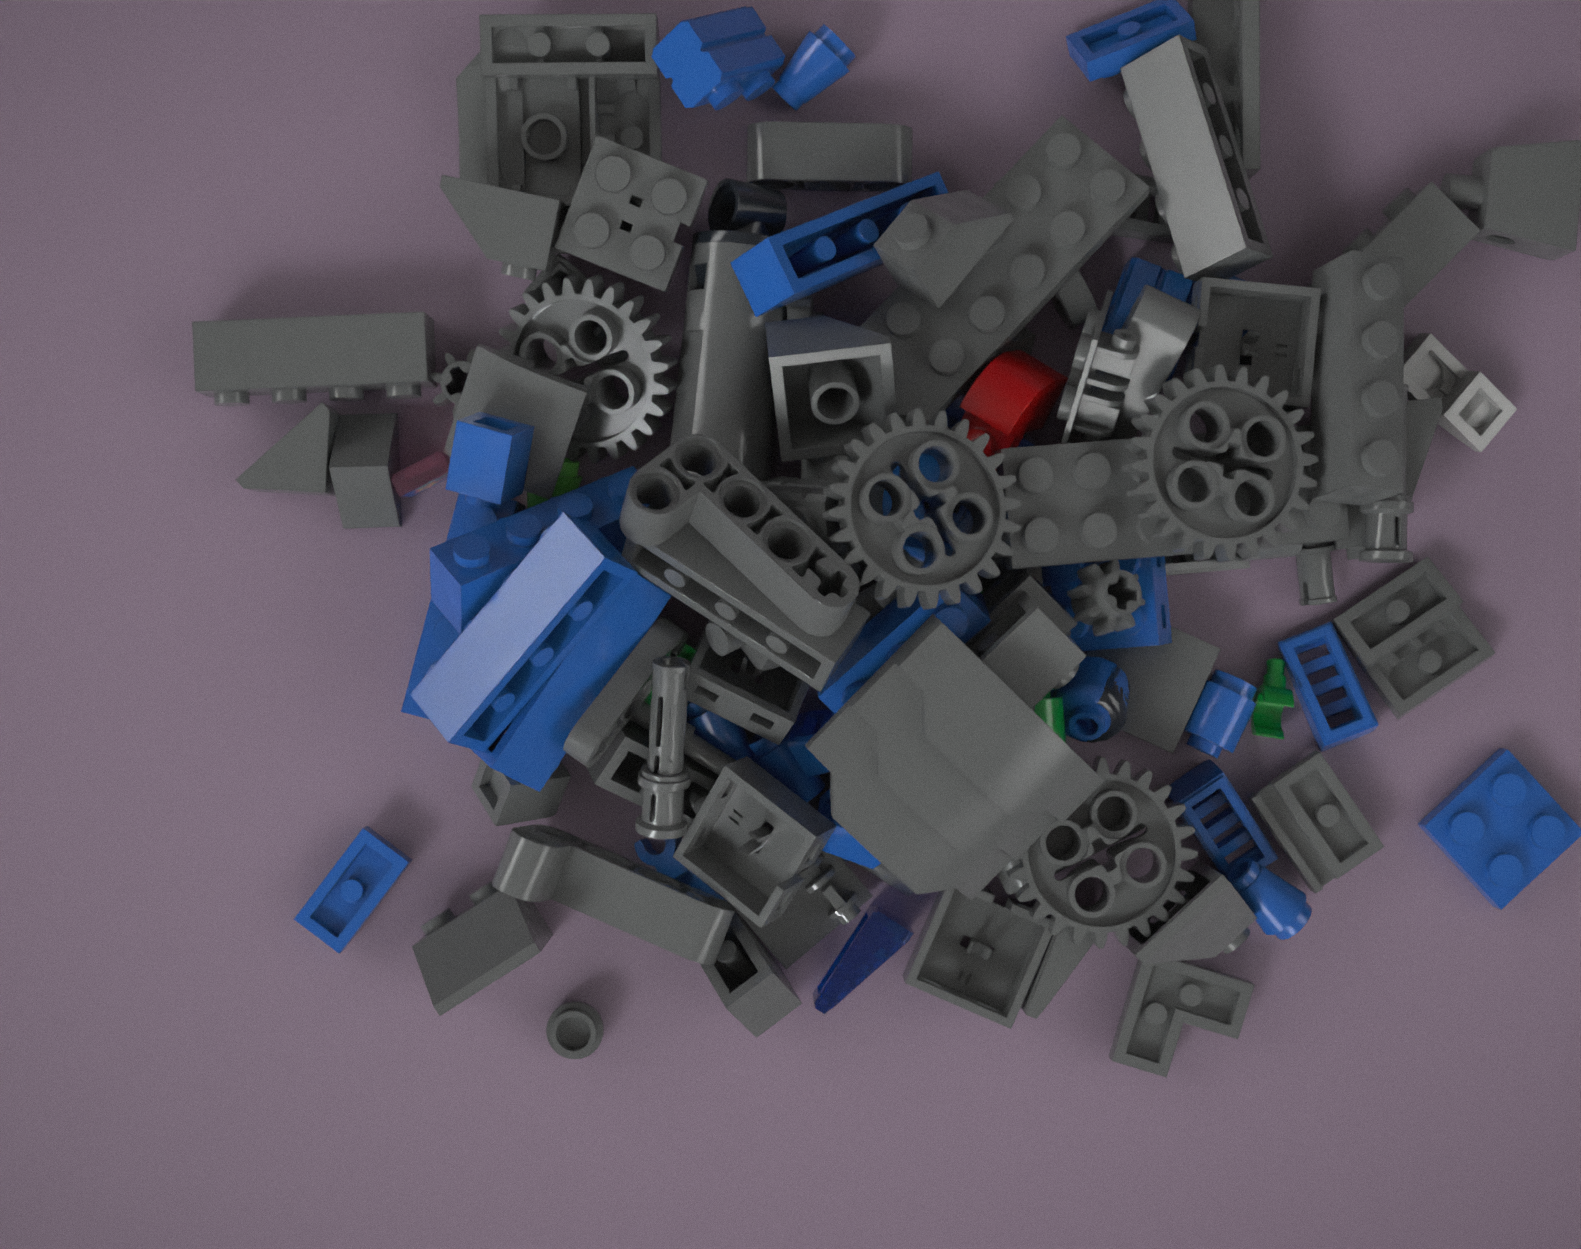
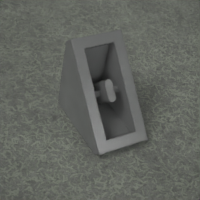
[235,402,340,496]
[329,413,402,529]

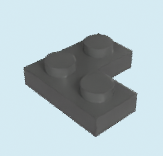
[1109,960,1255,1078]

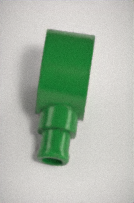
[1251,658,1294,740]

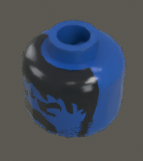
[1053,656,1131,743]

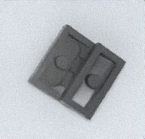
[443,343,588,499]
[1333,557,1495,720]
[1085,627,1221,753]

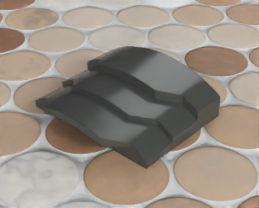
[456,13,662,254]
[805,614,1104,900]

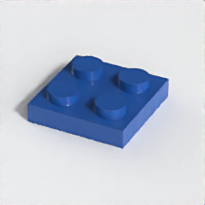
[1418,748,1581,910]

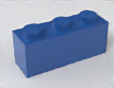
[817,586,991,713]

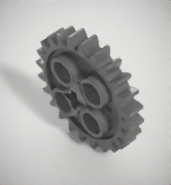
[498,273,678,464]
[1122,364,1319,563]
[822,408,1021,610]
[1006,756,1198,949]

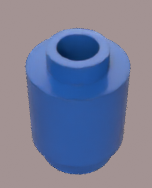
[1184,669,1257,759]

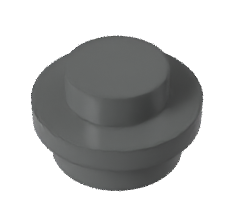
[546,1001,604,1059]

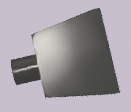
[1440,140,1581,260]

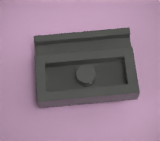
[1247,751,1385,893]

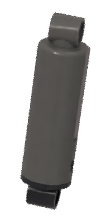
[670,178,787,516]

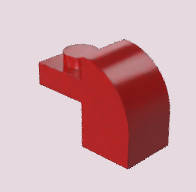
[959,350,1068,472]

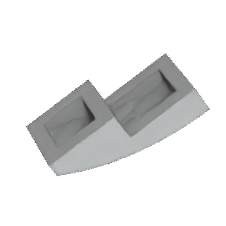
[1404,333,1517,452]

